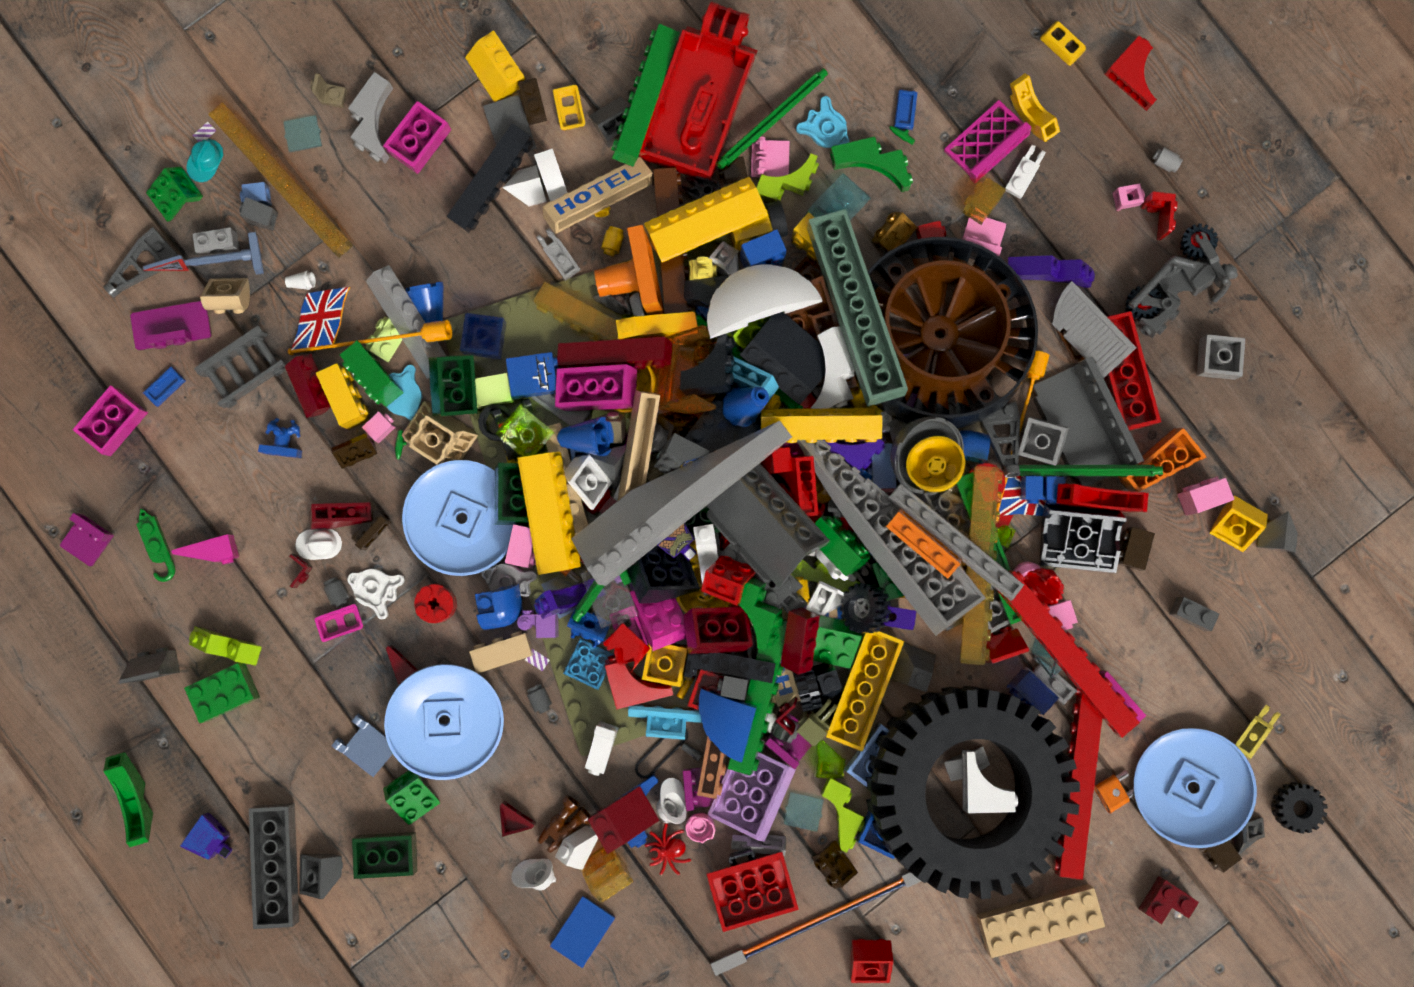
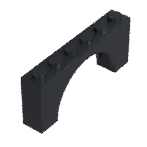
[680,275,735,396]

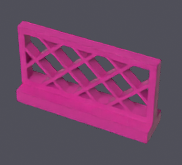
[944,100,1031,184]

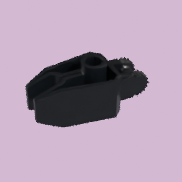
[682,176,722,201]

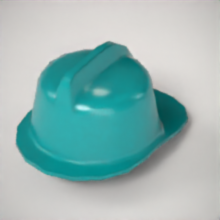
[186,139,224,182]

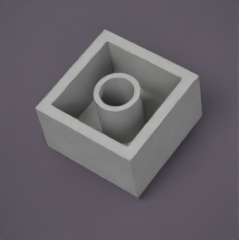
[1197,335,1245,380]
[1019,417,1069,466]

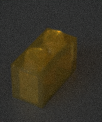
[963,177,1006,225]

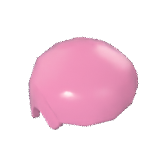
[685,813,715,843]

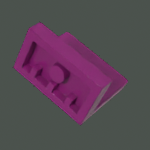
[60,513,114,567]
[765,713,812,769]
[683,767,723,811]

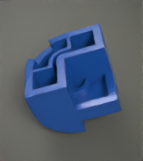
[959,430,990,464]
[475,584,522,630]

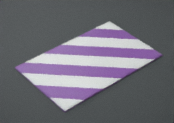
[192,122,216,142]
[525,649,550,671]

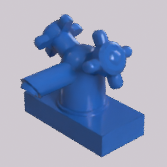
[258,418,302,458]
[567,607,611,648]

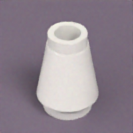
[285,271,316,290]

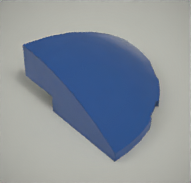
[699,688,757,763]

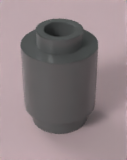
[323,577,349,607]
[527,684,552,714]

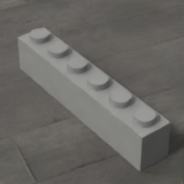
[366,265,446,379]

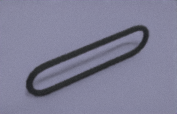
[635,729,688,779]

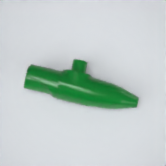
[890,126,916,145]
[395,430,407,460]

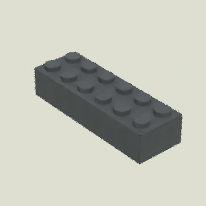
[249,803,299,929]

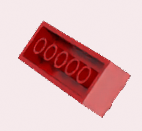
[1103,311,1161,431]

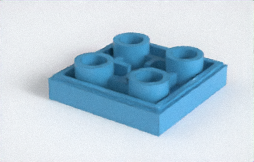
[563,638,614,690]

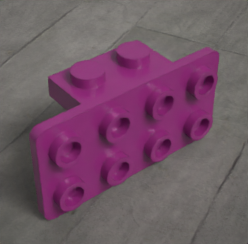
[130,301,212,350]

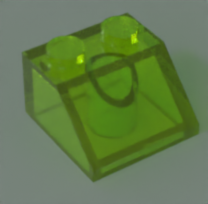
[496,404,554,457]

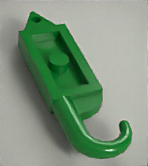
[136,509,176,582]

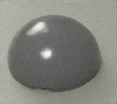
[890,416,964,494]

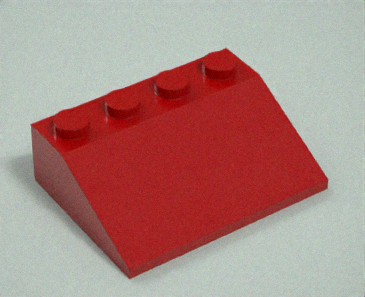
[706,851,799,932]

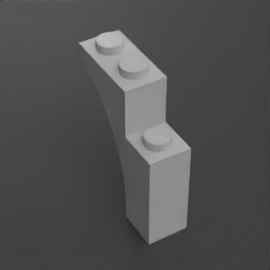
[348,72,393,164]

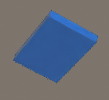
[550,895,615,968]

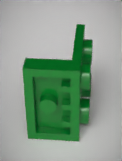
[146,167,203,222]
[383,770,440,825]

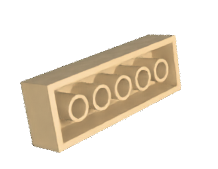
[976,884,1105,958]

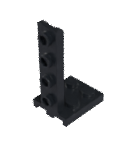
[684,653,776,683]

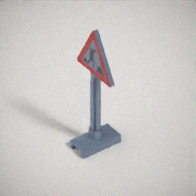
[143,232,264,275]

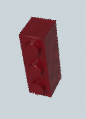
[285,354,331,418]
[781,607,820,675]

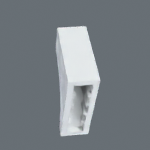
[534,148,567,201]
[693,524,718,596]
[585,721,619,776]
[962,750,1018,813]

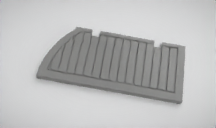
[1052,281,1137,378]

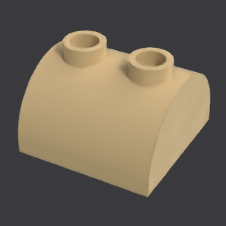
[200,278,250,314]

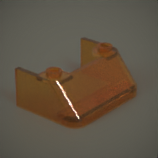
[654,325,718,415]

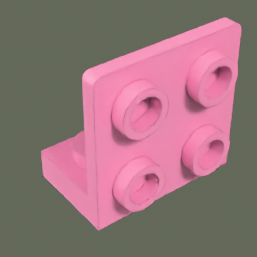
[962,213,1006,256]

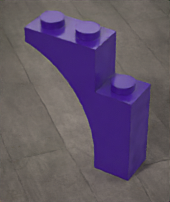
[1008,255,1095,288]
[797,436,887,470]
[534,579,606,619]

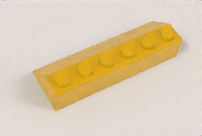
[644,177,768,262]
[761,408,882,443]
[518,451,581,575]
[826,631,904,751]

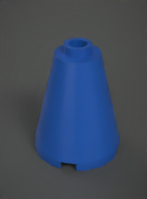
[405,282,444,323]
[723,387,769,427]
[557,417,614,456]

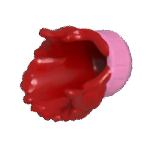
[1013,561,1064,606]

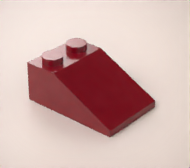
[588,786,660,854]

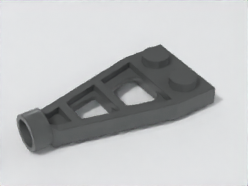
[103,227,178,298]
[980,402,1020,478]

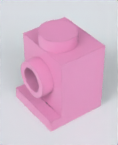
[1113,183,1145,211]

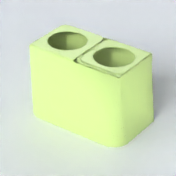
[475,373,514,409]

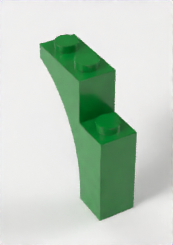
[829,137,913,192]
[739,578,783,651]
[103,752,153,848]

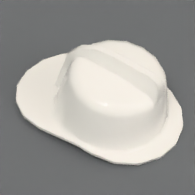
[295,529,342,560]
[656,778,687,824]
[511,859,556,890]

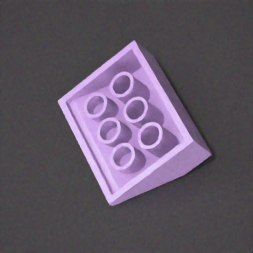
[707,752,796,842]

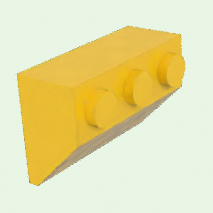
[465,31,525,102]

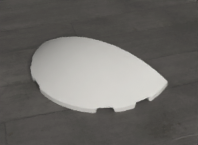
[707,264,822,339]

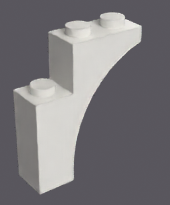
[811,326,855,408]

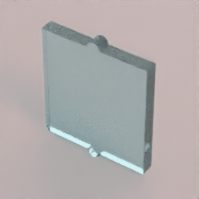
[284,115,322,152]
[784,792,824,832]

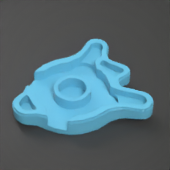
[796,96,849,148]
[387,365,423,420]

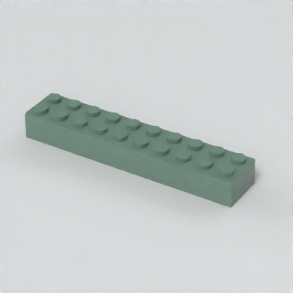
[807,209,908,407]

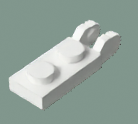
[1004,145,1046,199]

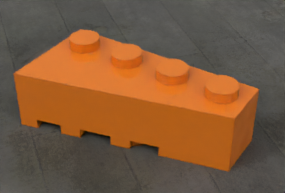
[1118,428,1207,492]

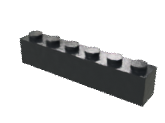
[447,123,533,233]

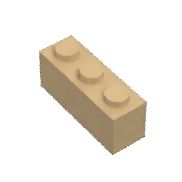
[469,631,534,673]

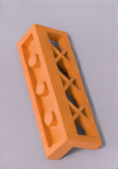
[886,508,962,579]

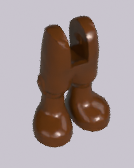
[537,795,590,853]

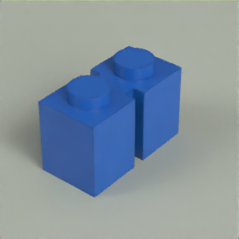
[1021,476,1064,504]

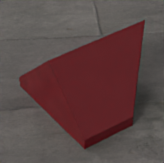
[500,801,536,837]

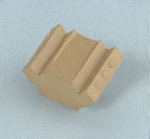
[402,401,478,465]

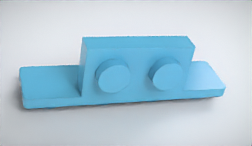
[628,704,702,740]

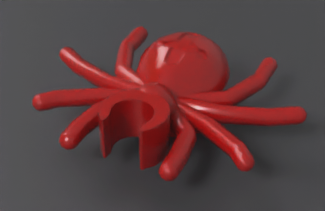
[645,823,691,875]

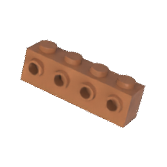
[697,736,726,799]

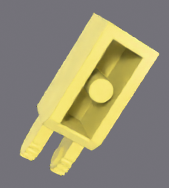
[689,256,717,280]
[1235,705,1281,760]

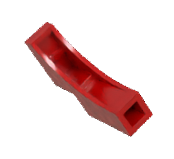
[1057,484,1149,512]

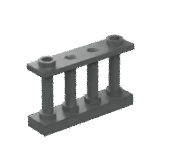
[194,326,287,408]

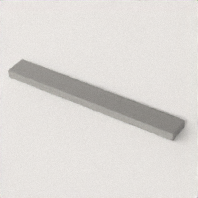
[887,483,1024,601]

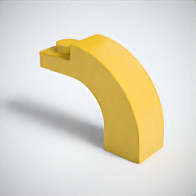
[1010,73,1060,142]

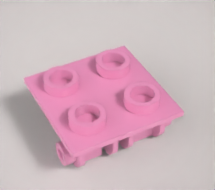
[751,137,789,178]

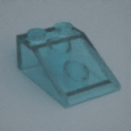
[804,173,871,221]

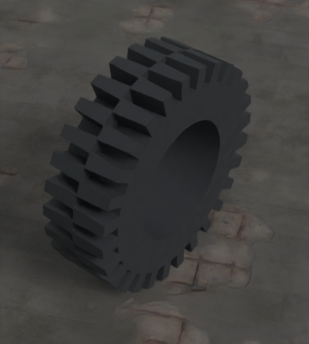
[865,686,1080,899]

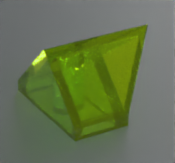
[813,739,846,778]

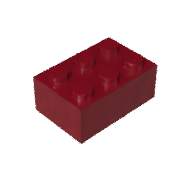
[683,607,753,654]

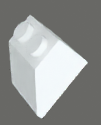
[565,454,612,510]

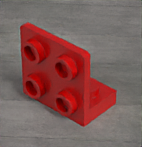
[1141,191,1178,240]
[701,556,756,606]

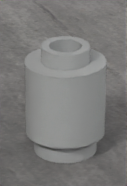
[1152,147,1183,173]

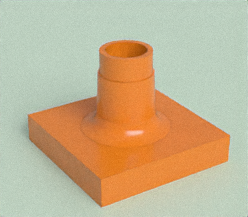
[594,225,665,315]

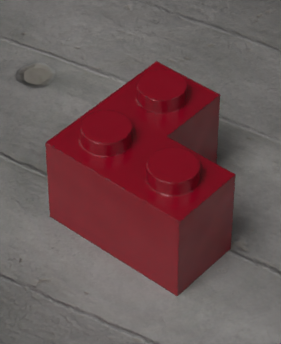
[1138,876,1199,925]

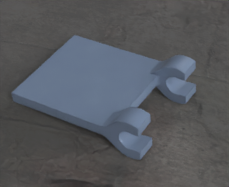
[331,713,393,777]

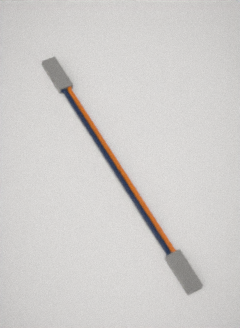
[711,872,921,976]

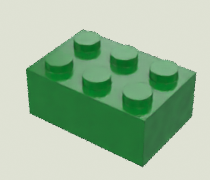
[340,340,404,407]
[815,515,872,576]
[813,615,862,669]
[184,663,260,724]

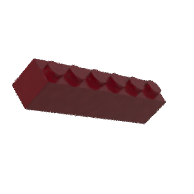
[557,337,672,369]

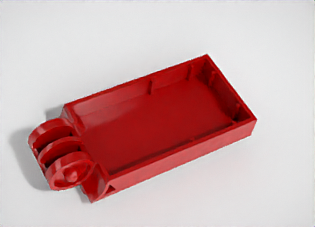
[639,1,758,180]

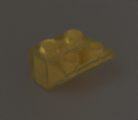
[581,847,634,903]

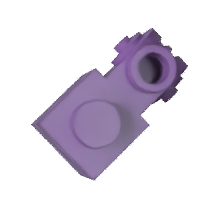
[517,610,559,638]

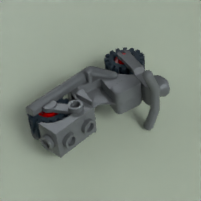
[1125,223,1238,339]

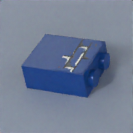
[506,352,559,400]

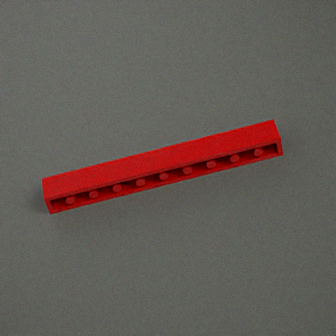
[995,570,1140,738]
[1053,686,1102,880]

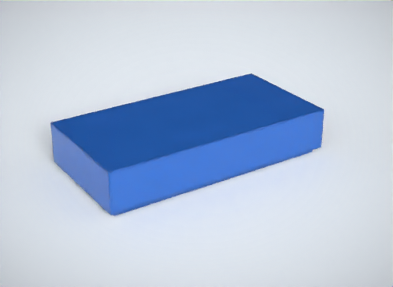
[894,90,918,130]
[143,367,186,407]

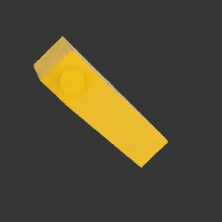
[616,312,698,339]

